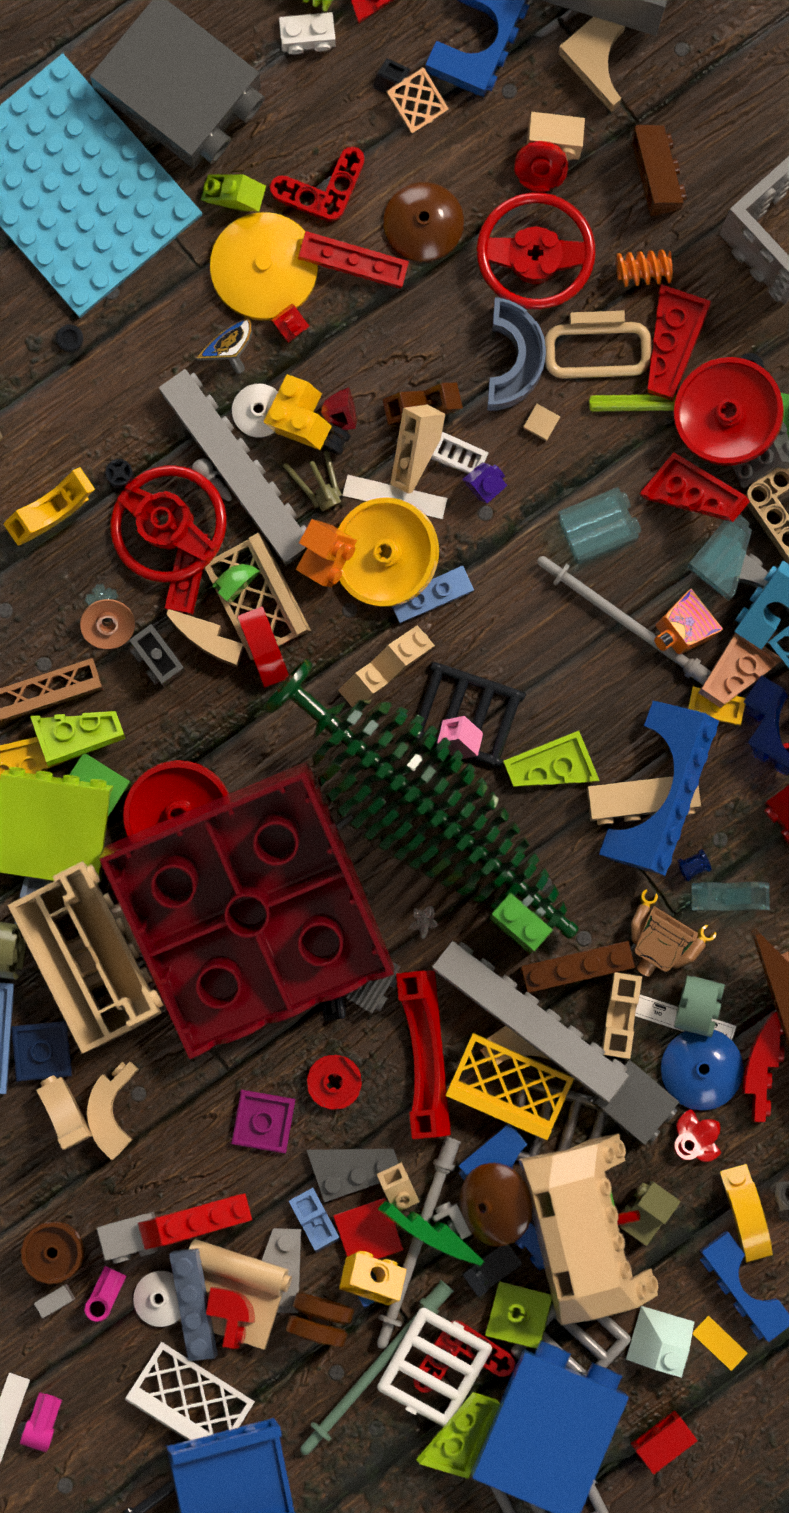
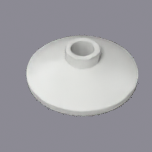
[232,384,278,438]
[133,1271,181,1327]

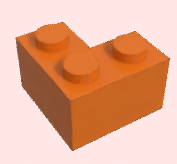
[296,519,358,588]

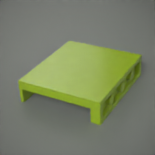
[0,767,113,886]

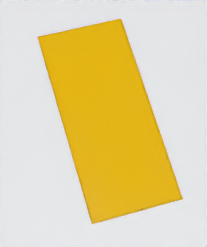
[692,1316,748,1371]

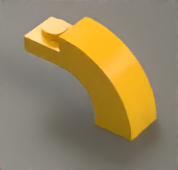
[720,1164,773,1262]

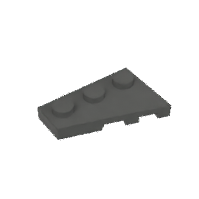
[307,1149,399,1202]

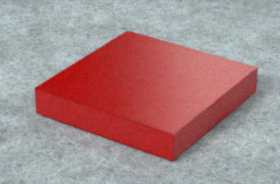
[333,1197,403,1259]

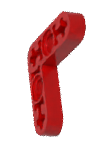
[270,147,364,222]
[413,1320,515,1392]

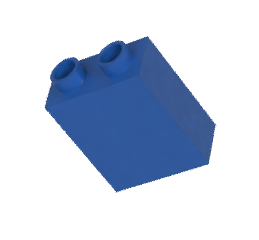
[471,1340,629,1513]

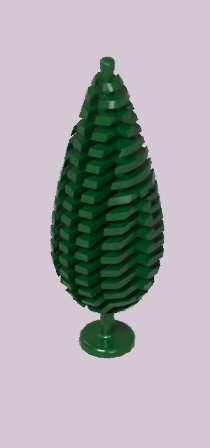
[263,658,579,939]

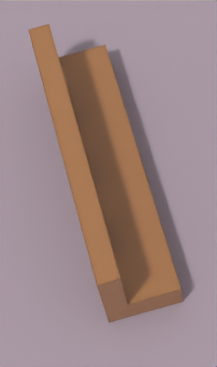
[0,658,103,724]

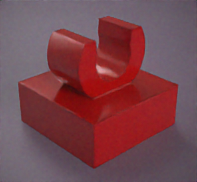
[271,304,309,343]

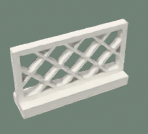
[125,1342,255,1441]

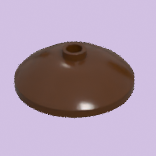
[383,182,464,262]
[460,1163,532,1246]

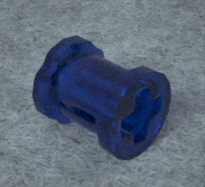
[677,849,712,882]

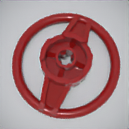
[477,193,596,310]
[110,465,227,582]

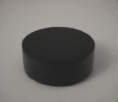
[56,324,84,353]

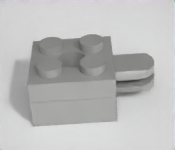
[97,1211,158,1264]

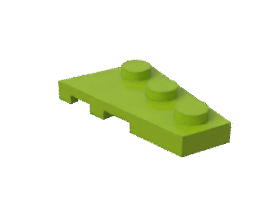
[30,711,126,767]
[503,731,600,787]
[416,1392,500,1479]

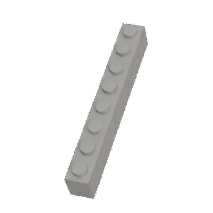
[159,369,307,566]
[432,941,629,1104]

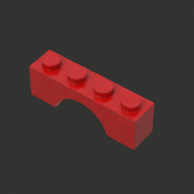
[138,1193,252,1250]

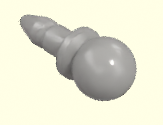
[192,458,232,501]

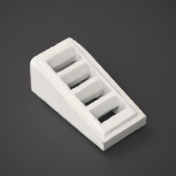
[431,432,488,474]

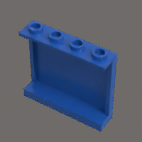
[166,1418,295,1513]

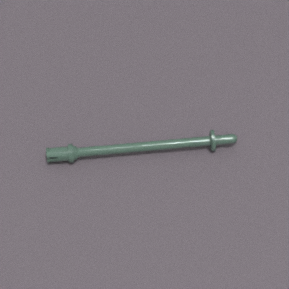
[300,1280,454,1455]

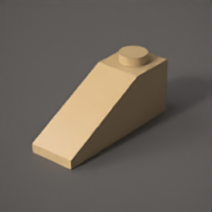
[390,405,445,494]

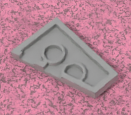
[262,1228,301,1313]

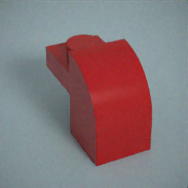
[206,1287,255,1349]

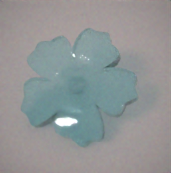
[85,584,119,606]

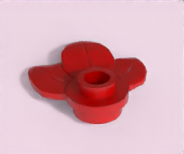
[673,1110,721,1162]

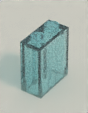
[557,487,641,565]

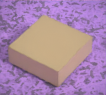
[523,404,560,441]

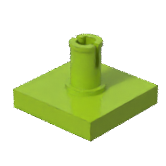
[486,1281,552,1349]

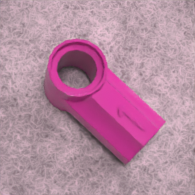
[85,1266,127,1322]
[20,1392,62,1453]

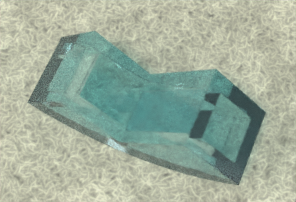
[692,882,770,911]

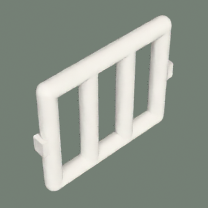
[377,1308,492,1427]

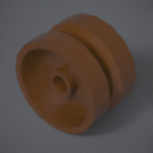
[21,1221,85,1284]
[286,1292,354,1347]

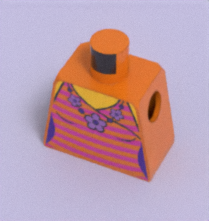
[654,589,723,654]

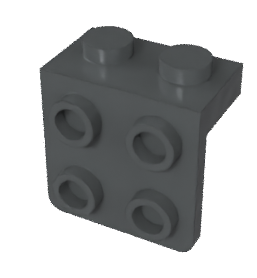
[732,422,789,488]

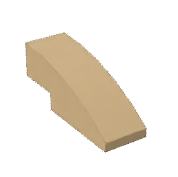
[167,609,244,667]

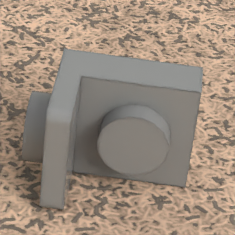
[432,1202,472,1239]

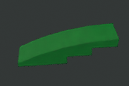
[378,1201,484,1266]

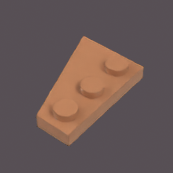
[698,632,782,708]

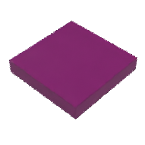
[232,1090,296,1154]

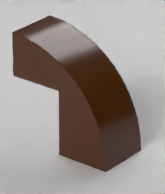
[382,382,463,426]

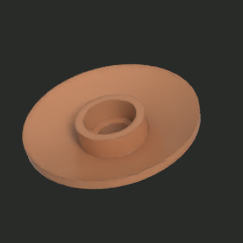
[80,599,135,649]

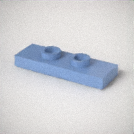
[392,566,474,624]

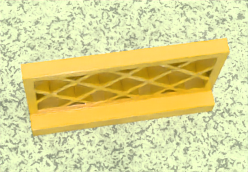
[446,1033,574,1140]

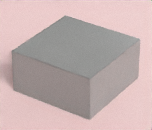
[34,1284,75,1318]

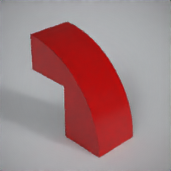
[237,606,289,688]

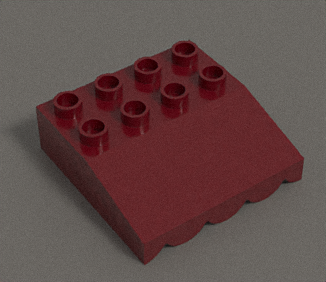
[99,761,394,1059]

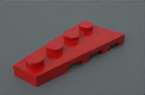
[648,284,711,401]
[640,452,750,522]

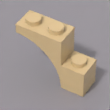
[338,625,435,707]

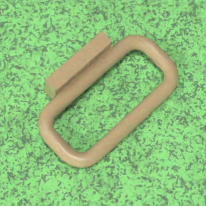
[545,311,652,379]

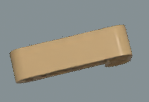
[745,467,789,564]

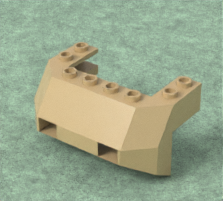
[8,861,163,1054]
[518,1134,658,1325]

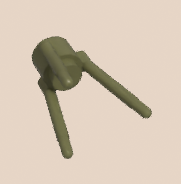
[283,450,342,512]

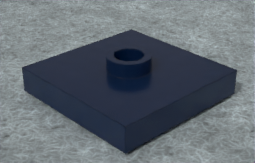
[12,1021,72,1082]

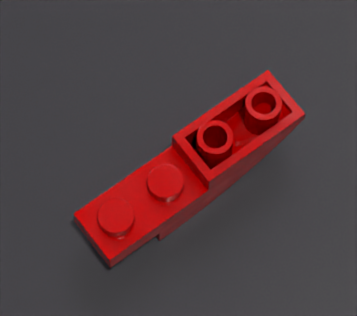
[742,1012,784,1122]

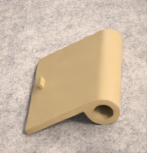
[178,1239,292,1350]

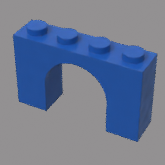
[425,0,530,97]

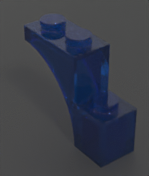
[743,675,789,776]

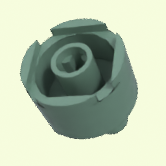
[674,975,725,1037]

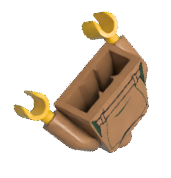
[631,889,716,977]

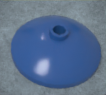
[661,1030,743,1110]

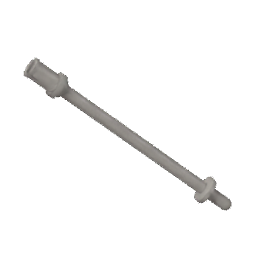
[537,556,711,685]
[377,1136,461,1349]

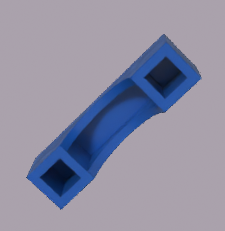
[700,1231,789,1342]

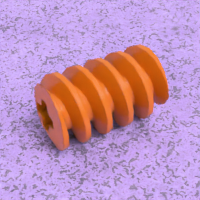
[616,249,673,287]

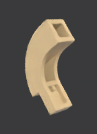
[87,1062,139,1160]

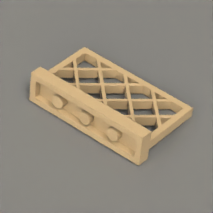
[205,533,311,660]

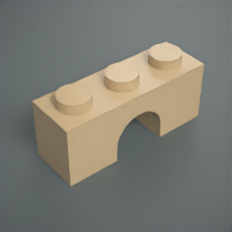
[602,972,642,1059]

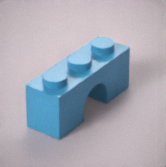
[734,561,789,650]

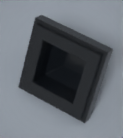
[322,996,347,1021]

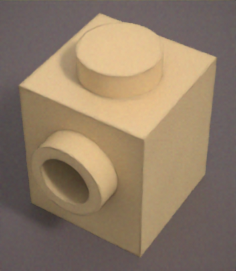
[377,1163,419,1211]

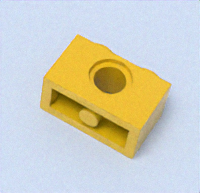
[339,1251,407,1306]

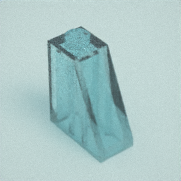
[687,515,752,601]

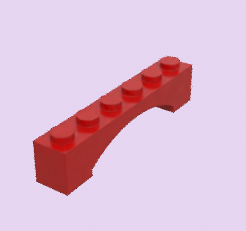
[396,971,451,1139]

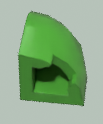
[212,564,261,603]

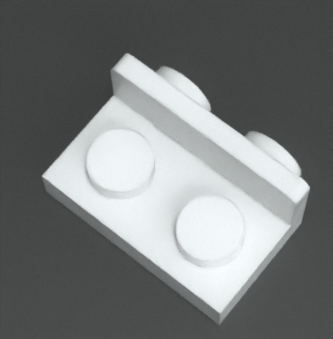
[279,12,336,54]

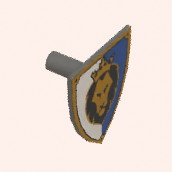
[196,317,252,374]

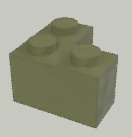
[618,1181,681,1246]

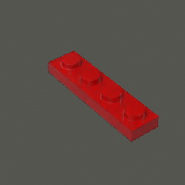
[297,231,409,289]

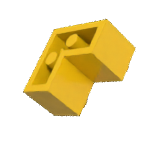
[263,374,332,450]

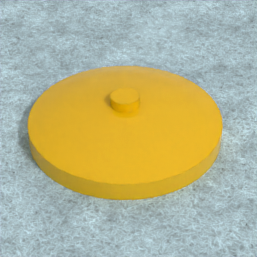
[210,212,318,321]
[338,497,439,607]

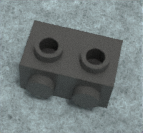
[129,624,185,687]

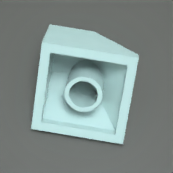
[626,1306,694,1378]

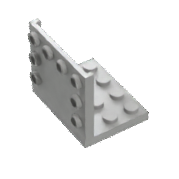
[719,156,789,305]

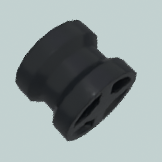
[322,424,351,456]
[105,459,134,489]

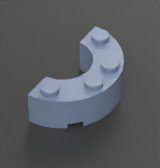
[487,298,546,411]

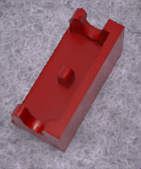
[631,1410,698,1474]

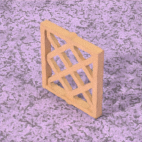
[386,68,448,133]

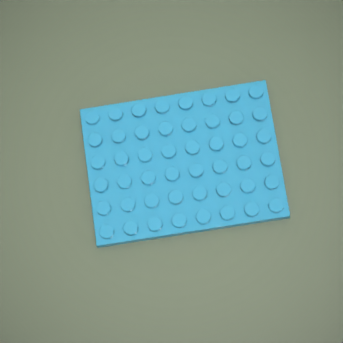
[0,53,202,318]

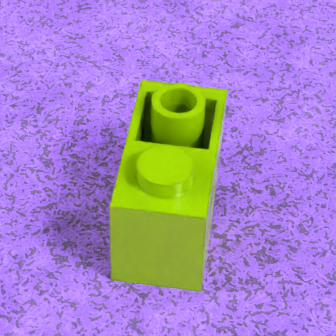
[201,174,266,211]

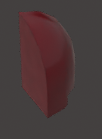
[321,387,357,430]

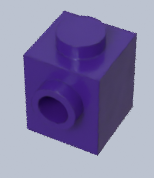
[462,462,508,503]

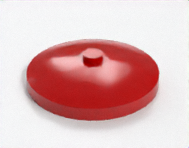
[674,357,784,466]
[123,760,229,836]

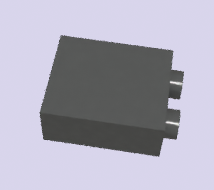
[90,0,265,169]

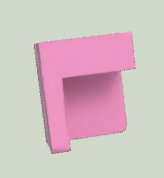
[437,716,483,759]

